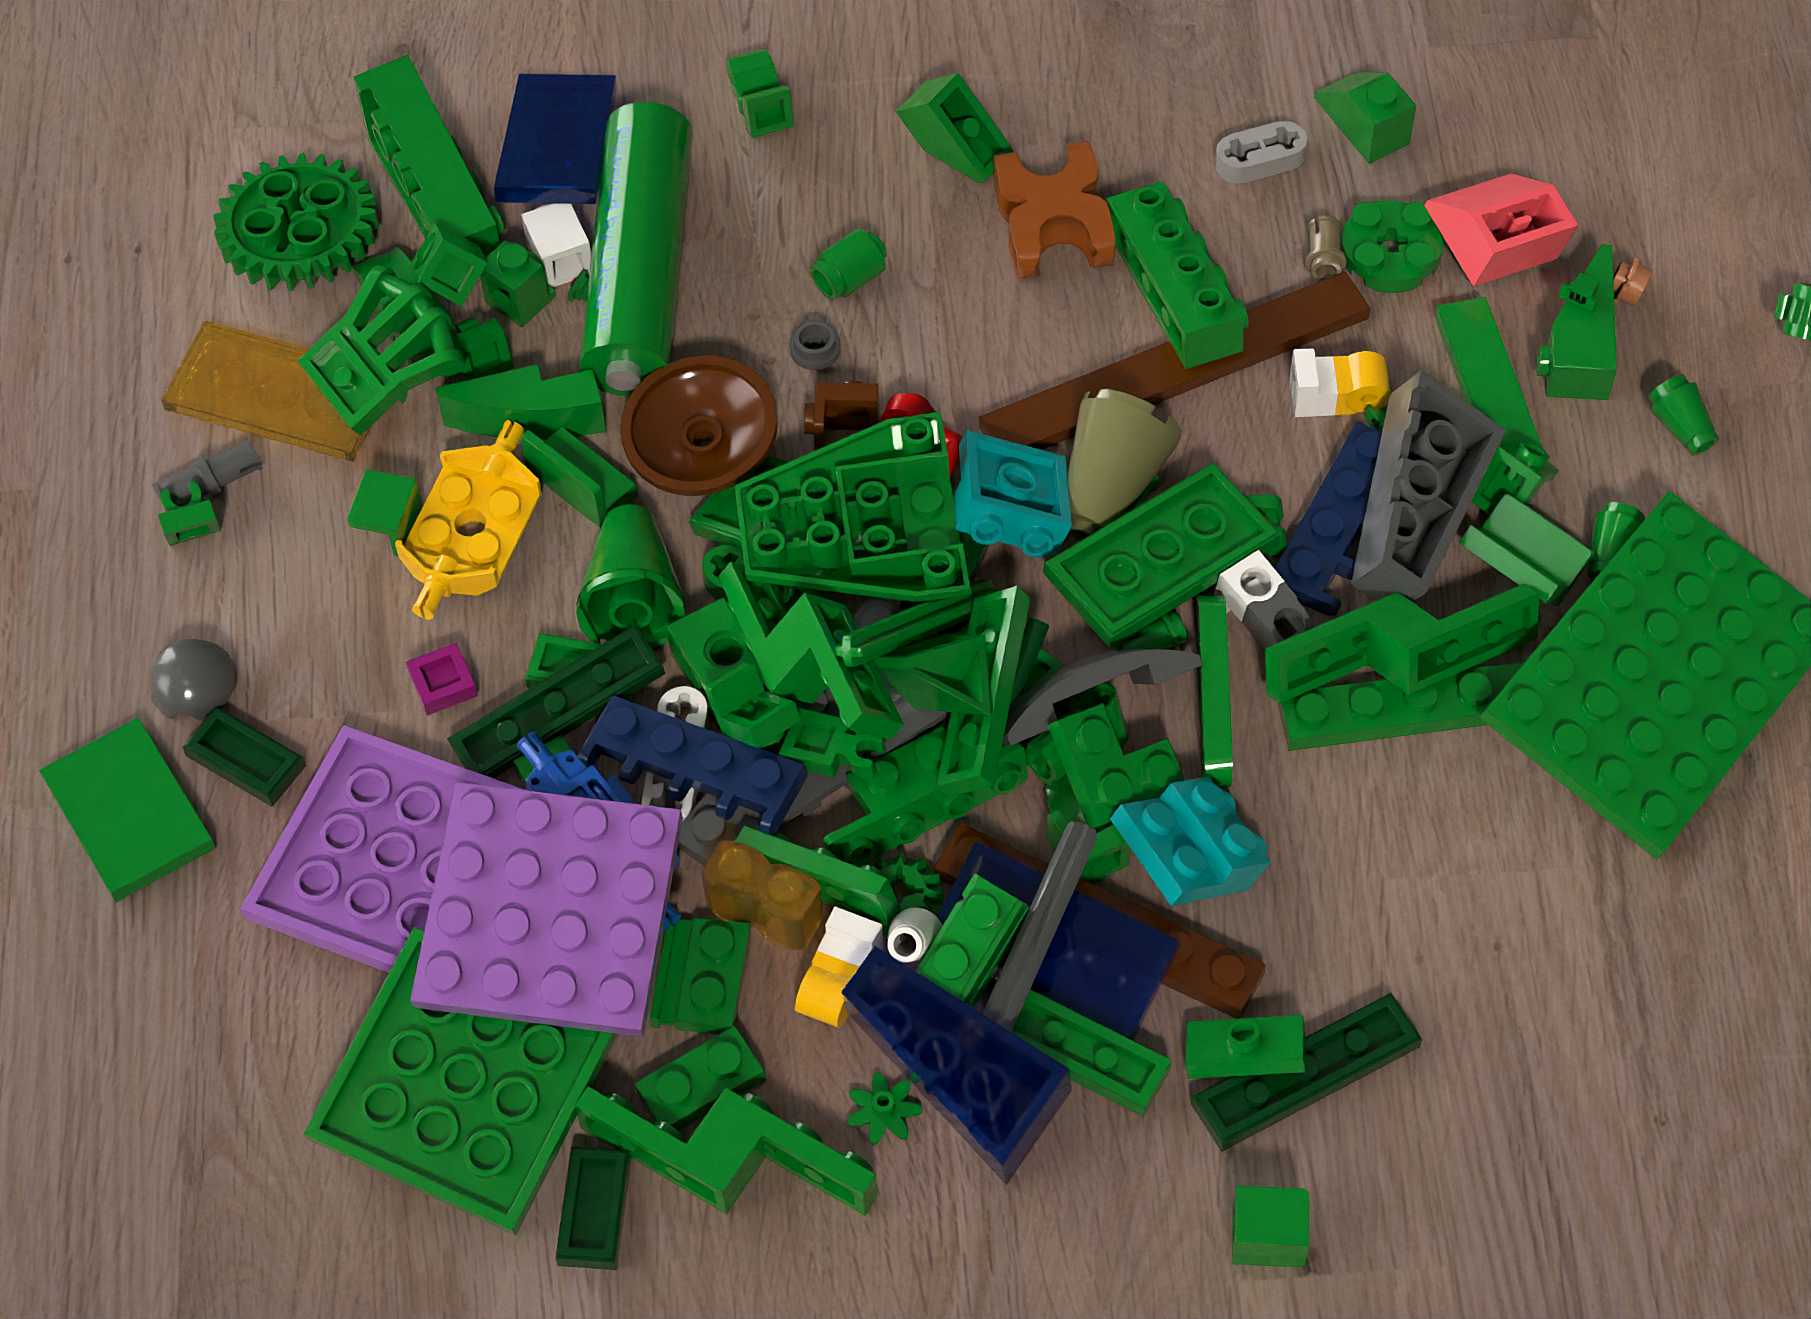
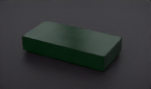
[182,707,306,807]
[555,1147,632,1270]

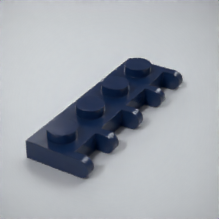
[1275,421,1382,617]
[578,695,808,836]

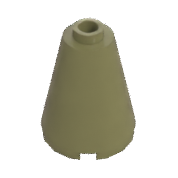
[1067,389,1182,541]

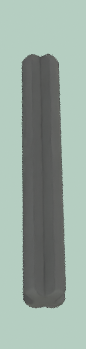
[981,820,1097,1035]

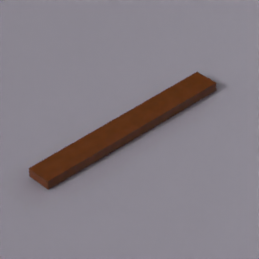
[979,271,1370,450]

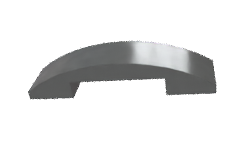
[1002,649,1203,745]

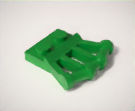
[297,264,465,435]

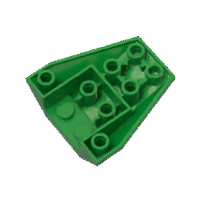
[734,412,971,602]

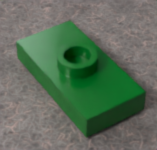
[1185,1015,1305,1079]

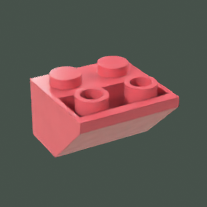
[1425,173,1578,287]

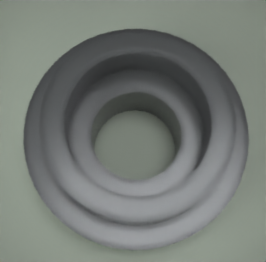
[789,320,841,370]

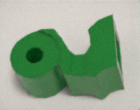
[725,48,794,138]

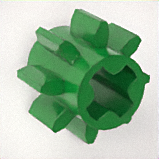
[1773,282,1811,340]

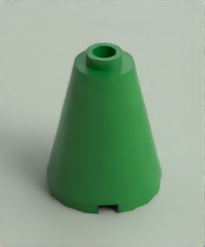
[576,504,686,649]

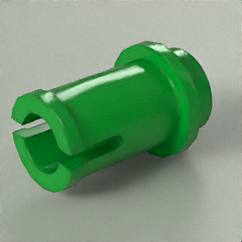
[1116,611,1188,651]

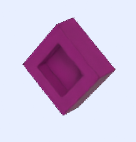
[406,642,478,716]

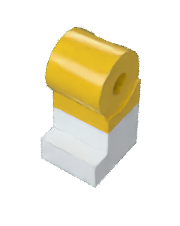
[1289,349,1391,417]
[795,906,883,1028]

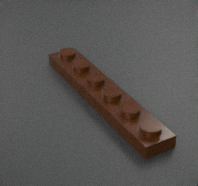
[934,823,1266,1019]

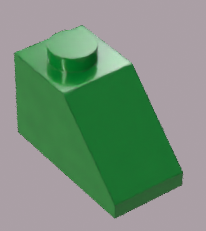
[1314,72,1416,164]
[895,73,1014,183]

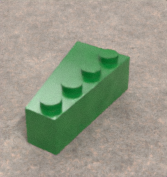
[353,55,505,258]

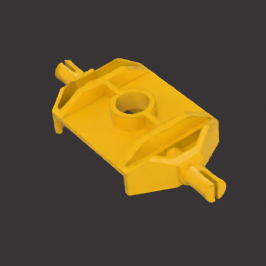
[395,420,542,620]

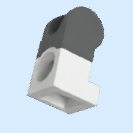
[1213,550,1314,653]

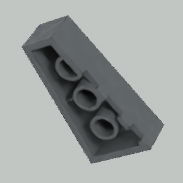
[1351,370,1506,602]

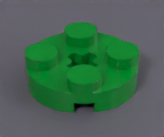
[1340,200,1443,293]

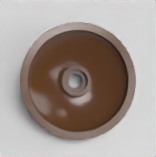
[620,355,778,496]

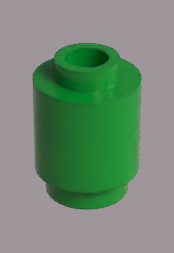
[810,229,887,300]

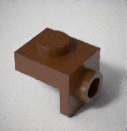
[804,381,880,451]

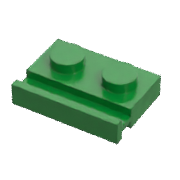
[650,917,751,1035]

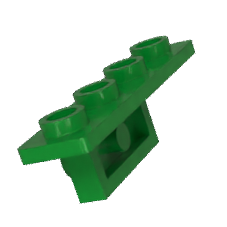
[823,726,1028,867]

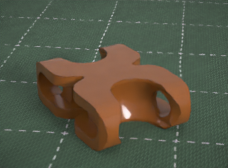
[994,141,1115,279]

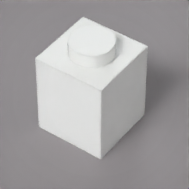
[521,198,591,288]

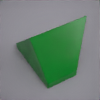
[873,633,992,716]

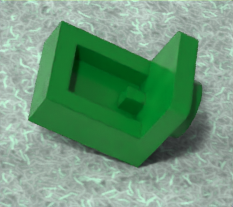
[705,662,802,748]

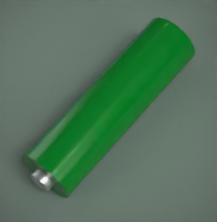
[579,102,693,396]

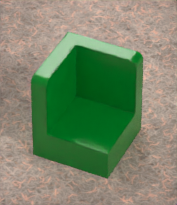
[347,469,423,556]
[1046,809,1130,884]
[1232,1185,1309,1267]

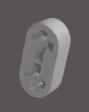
[1215,121,1308,184]

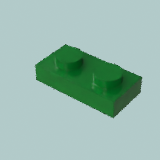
[634,1026,766,1131]

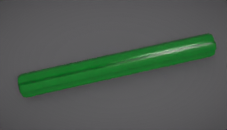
[835,578,1001,668]

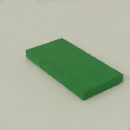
[1043,462,1281,648]

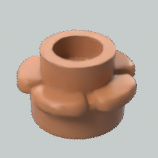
[1613,257,1652,307]

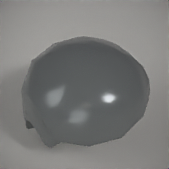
[150,639,235,720]

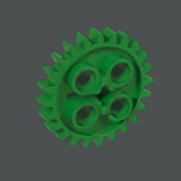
[213,153,379,291]

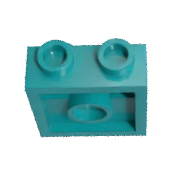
[954,430,1072,558]
[1110,777,1271,906]

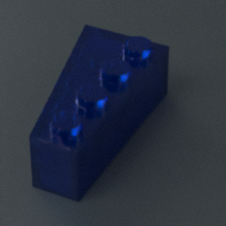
[841,946,1072,1185]

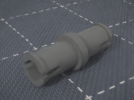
[152,438,263,506]

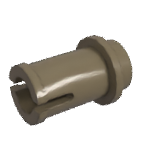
[1306,215,1346,281]

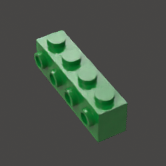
[1107,181,1249,369]

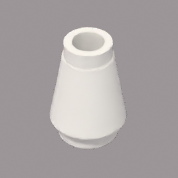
[888,908,942,965]

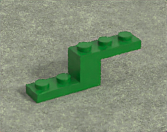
[718,562,904,740]
[1265,583,1539,704]
[575,1086,878,1216]

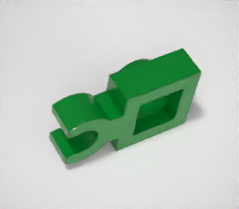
[779,708,887,779]

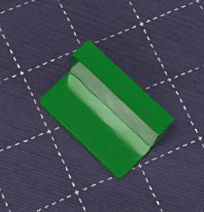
[520,427,638,528]
[1459,494,1594,606]

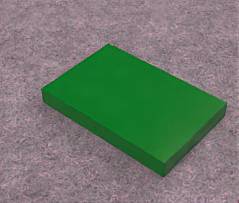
[39,718,216,903]

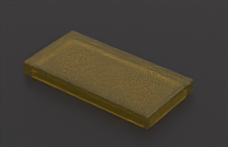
[161,320,372,462]

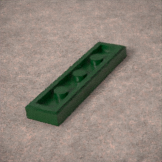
[447,625,666,778]
[1191,993,1422,1152]

